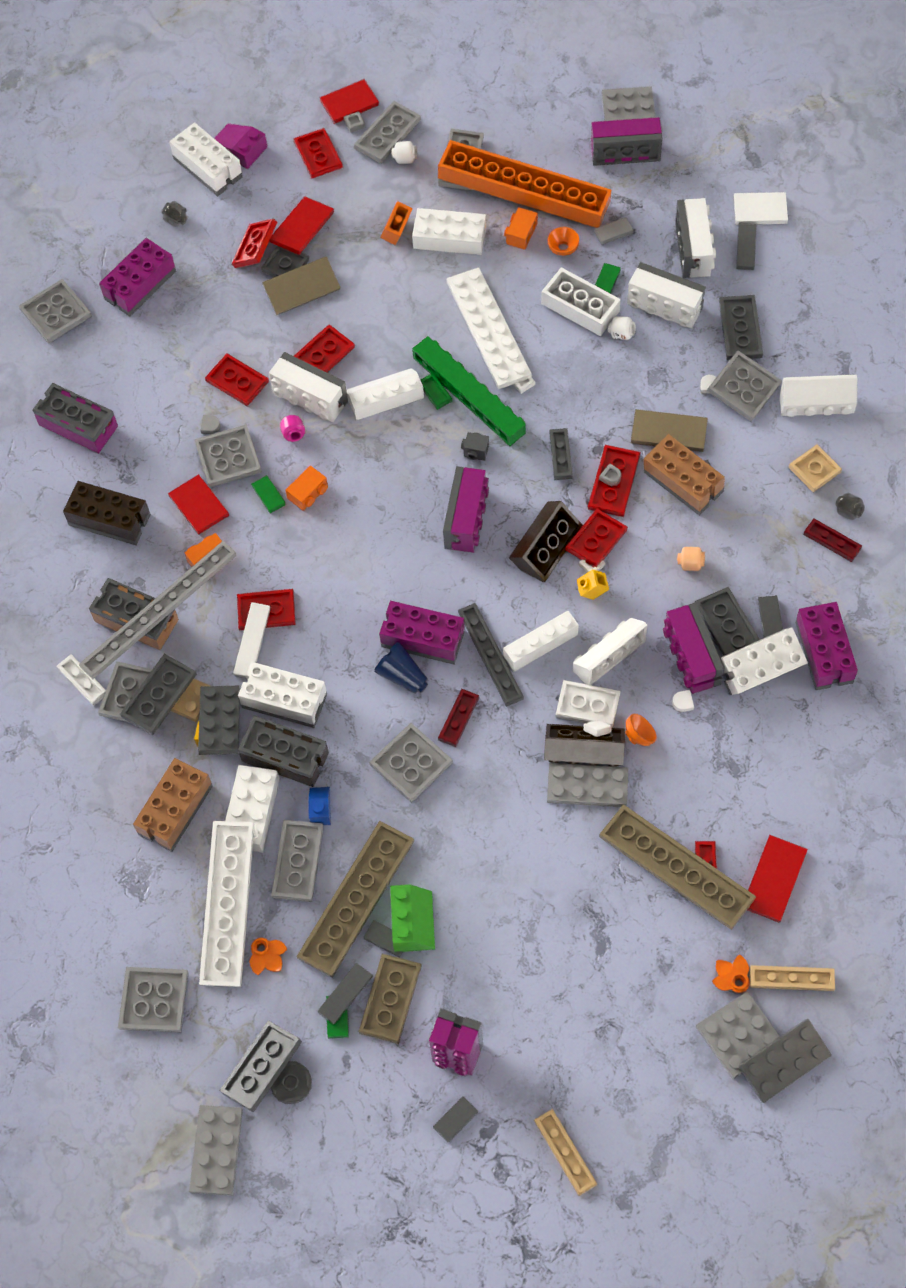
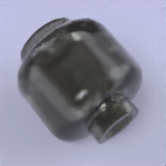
[161,201,188,227]
[835,493,865,520]

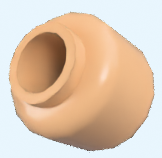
[677,547,705,571]

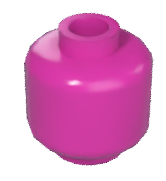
[280,415,305,442]

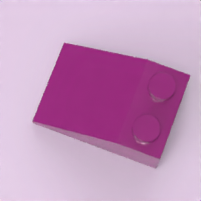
[214,123,268,169]

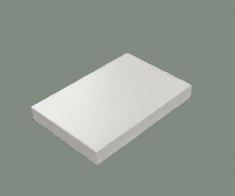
[733,192,788,225]
[556,680,621,728]

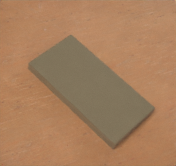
[262,256,340,316]
[631,409,708,452]
[359,954,422,1044]

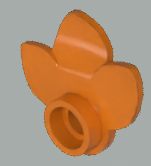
[249,937,287,975]
[712,955,750,993]

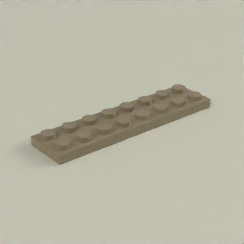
[599,804,756,930]
[297,821,414,978]

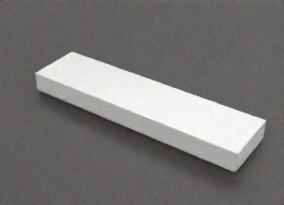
[233,602,270,678]

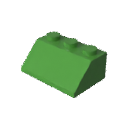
[390,884,435,952]

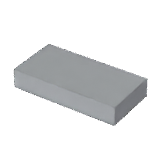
[594,217,633,245]

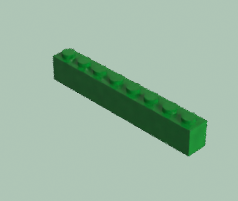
[412,336,526,446]

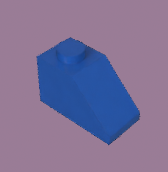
[308,787,331,825]

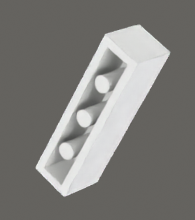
[503,611,579,672]

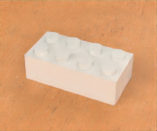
[412,208,486,255]
[541,267,621,336]
[225,765,280,853]

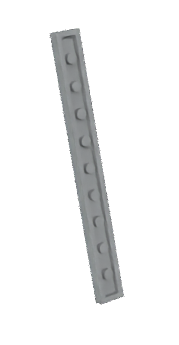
[79,541,237,680]

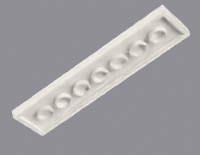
[446,267,532,389]
[199,821,254,987]

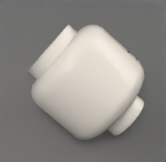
[392,141,417,164]
[608,316,636,340]

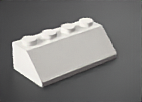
[347,368,424,420]
[779,375,857,417]
[573,618,647,685]

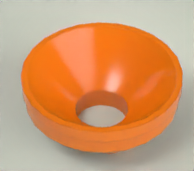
[548,227,579,256]
[625,713,657,746]

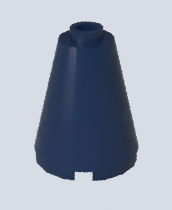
[374,642,428,694]

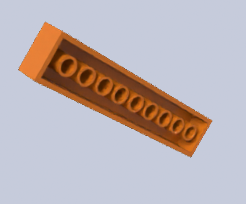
[438,140,612,228]

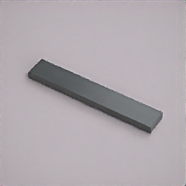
[458,603,524,707]

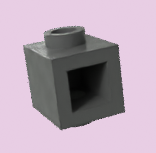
[461,432,489,461]

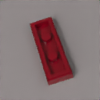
[803,518,862,562]
[438,688,479,747]

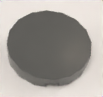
[271,1061,312,1104]

